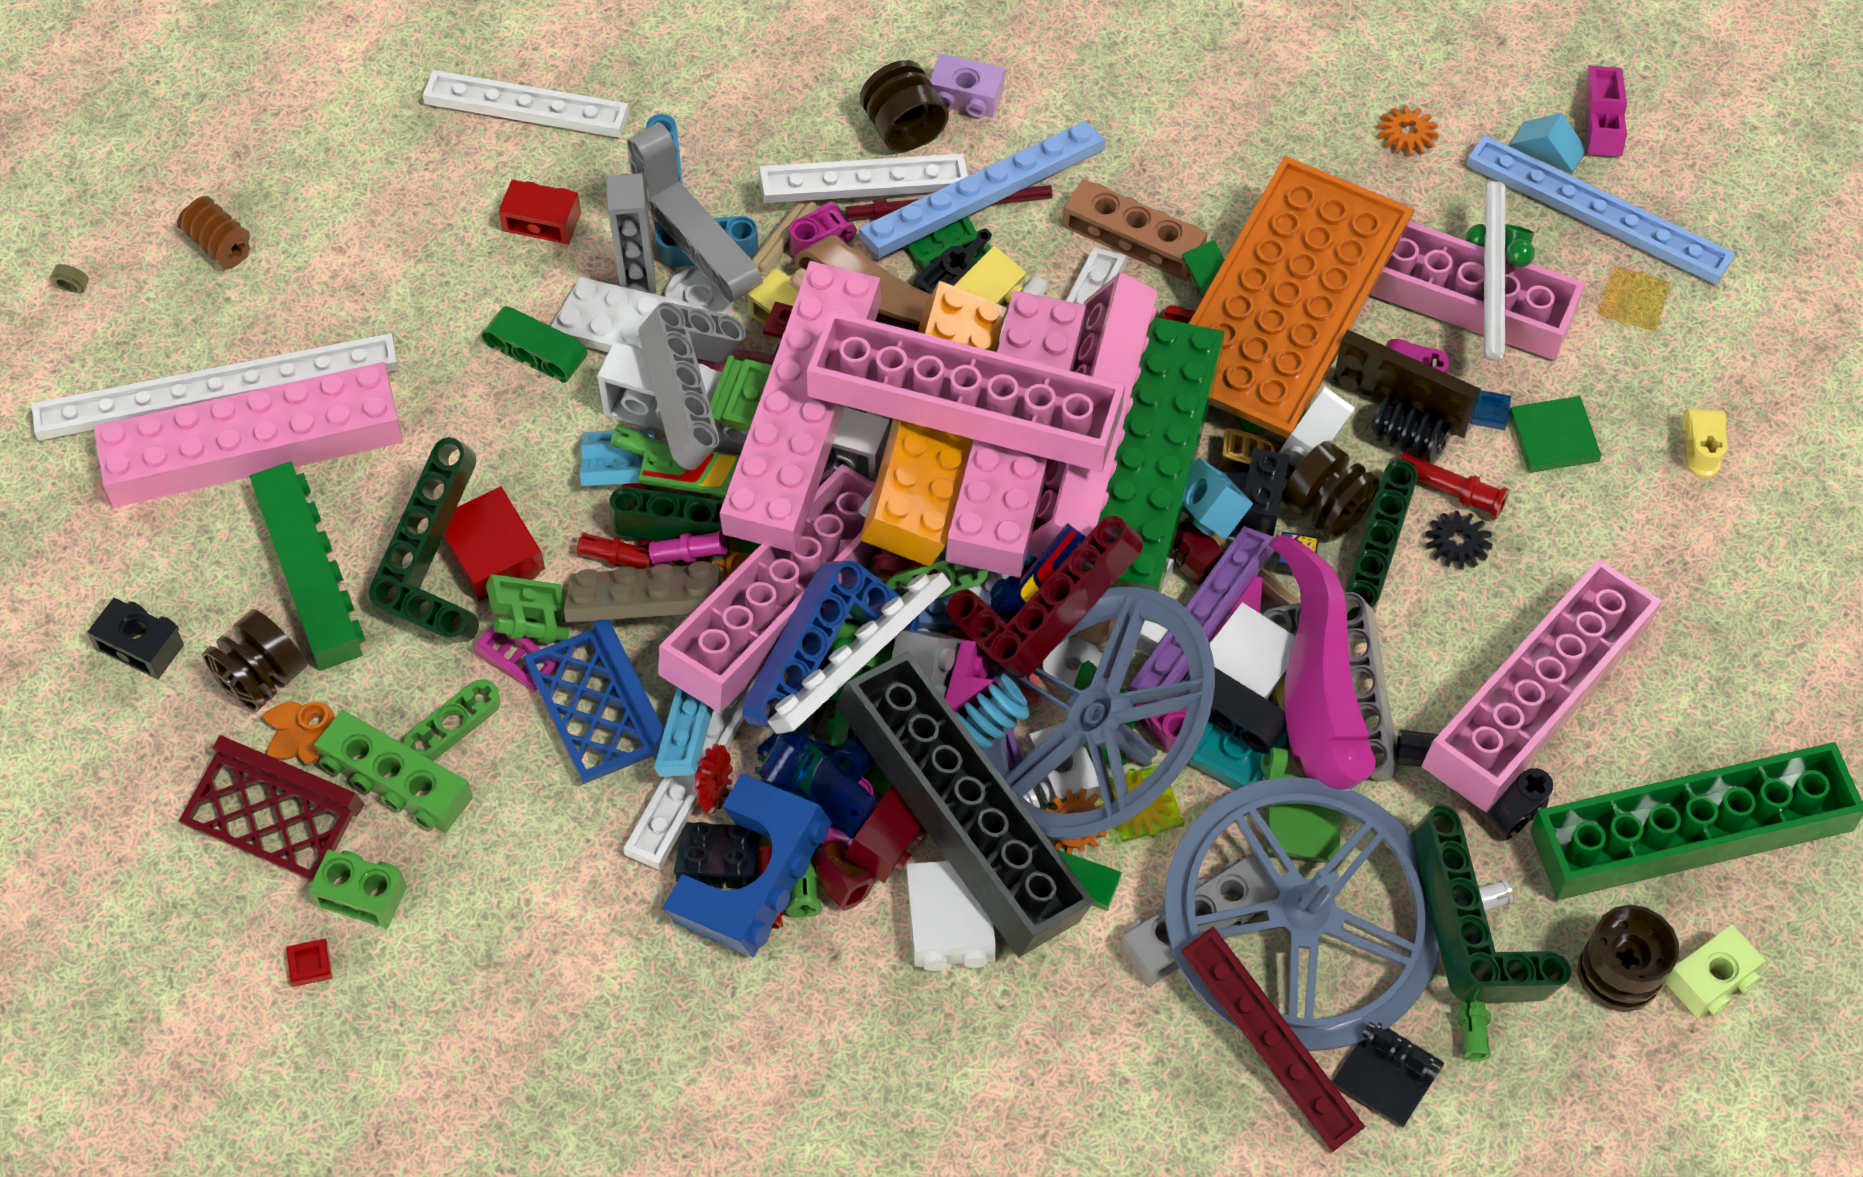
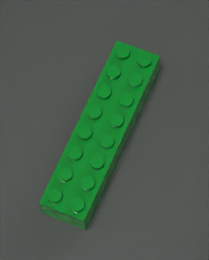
[1098,317,1225,593]
[1530,742,1863,900]

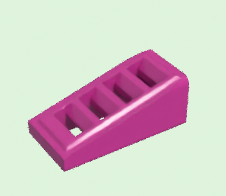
[474,616,559,692]

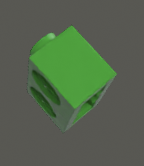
[308,849,407,929]

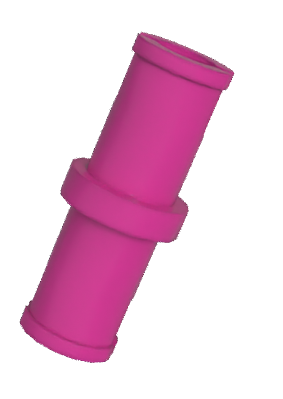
[649,531,728,565]

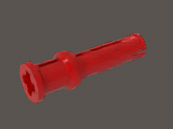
[1401,452,1510,519]

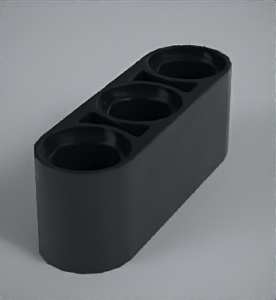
[1177,667,1287,754]

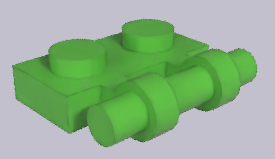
[486,574,569,644]

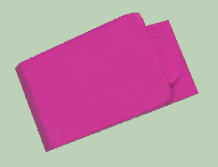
[945,640,1001,718]

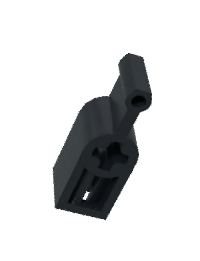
[912,228,992,294]

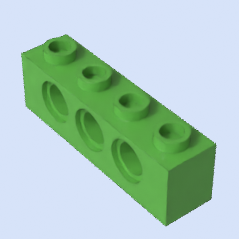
[314,709,473,834]

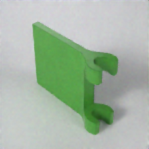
[1261,747,1341,864]

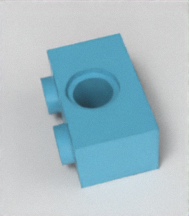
[1182,457,1253,539]

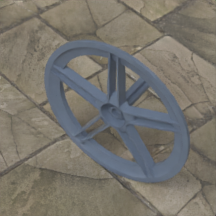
[980,587,1215,840]
[1164,777,1440,1051]

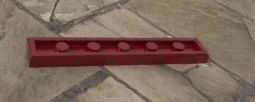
[1180,926,1366,1152]

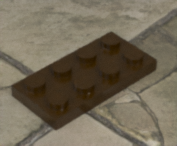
[1333,329,1481,439]

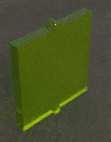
[1109,765,1184,843]

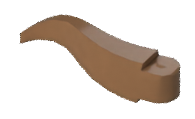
[794,235,931,332]

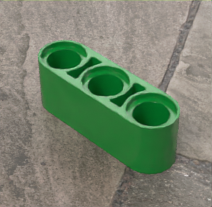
[481,306,588,383]

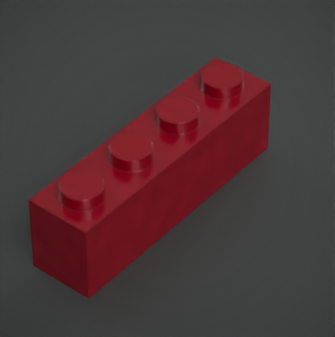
[845,785,928,883]

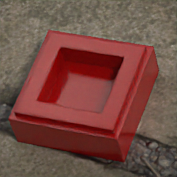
[286,938,333,987]

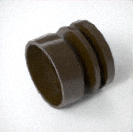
[860,60,949,153]
[1281,441,1380,540]
[202,609,307,712]
[1577,904,1679,1012]

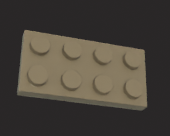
[564,561,721,622]

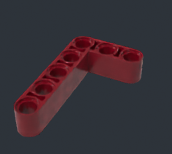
[947,515,1143,678]

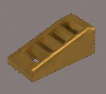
[1220,428,1294,479]

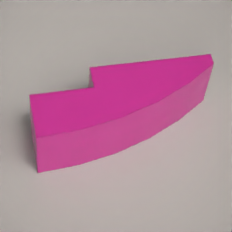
[1586,65,1627,157]

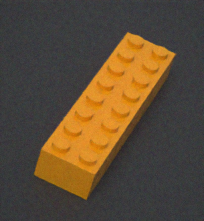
[860,281,1007,567]

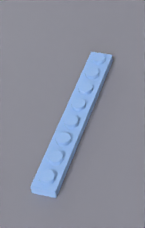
[859,121,1105,258]
[1466,135,1735,285]

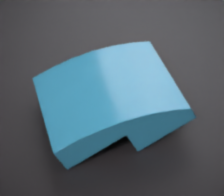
[580,428,656,486]

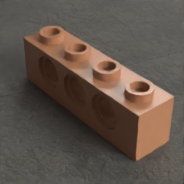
[1062,178,1208,281]

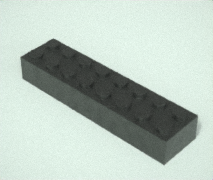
[835,651,1095,958]

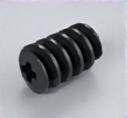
[1371,395,1453,464]

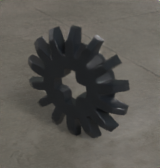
[1425,511,1493,570]

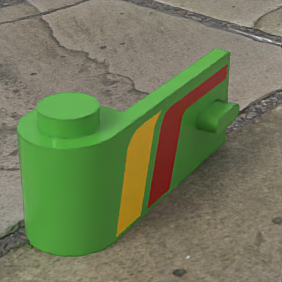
[638,442,740,500]

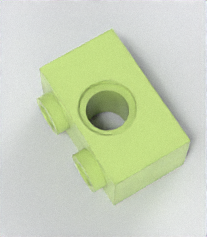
[1665,924,1766,1019]

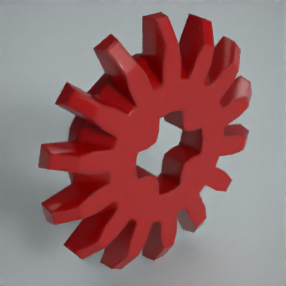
[694,743,733,814]

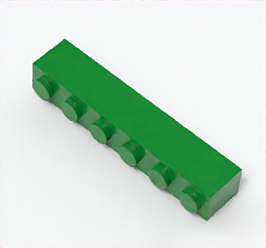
[249,461,366,671]

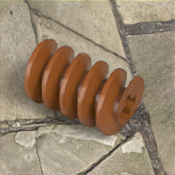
[177,196,250,269]

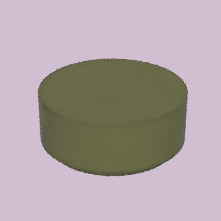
[50,264,89,294]

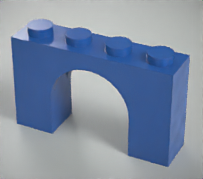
[662,773,831,958]

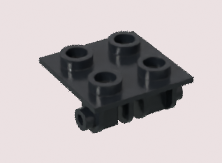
[674,822,761,889]
[1332,1021,1445,1128]

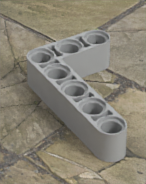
[627,122,763,302]
[638,302,746,470]
[1263,592,1398,781]

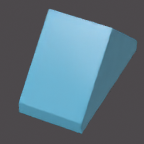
[1509,113,1587,174]

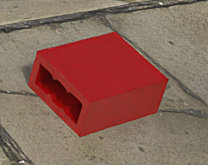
[442,486,545,602]

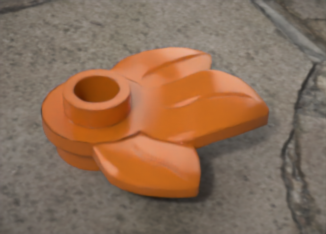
[262,701,335,765]

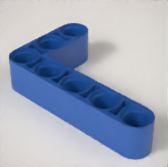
[742,561,920,728]

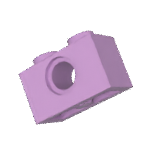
[930,53,1005,118]

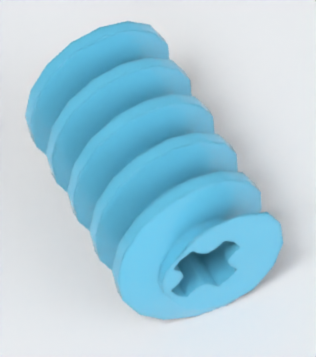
[955,674,1029,749]

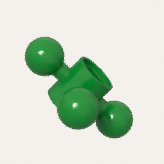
[1466,224,1535,268]

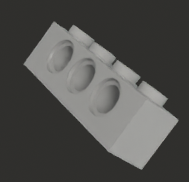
[606,173,656,294]
[1121,854,1279,988]

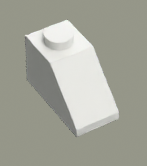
[1279,387,1355,467]

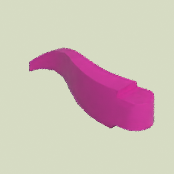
[1268,535,1376,790]

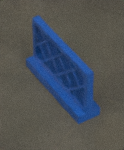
[523,620,664,784]

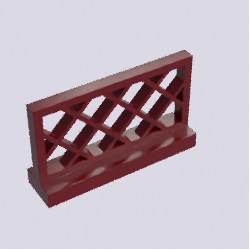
[179,735,365,881]

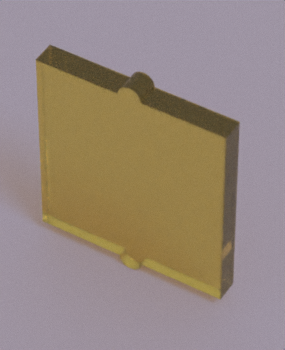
[1598,266,1671,332]

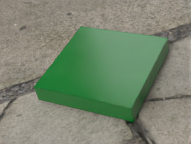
[1509,396,1602,473]

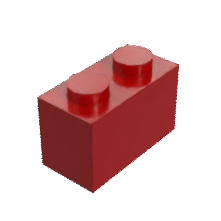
[498,179,581,245]

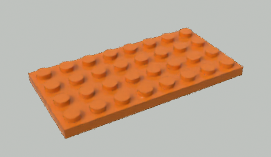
[1189,156,1414,438]

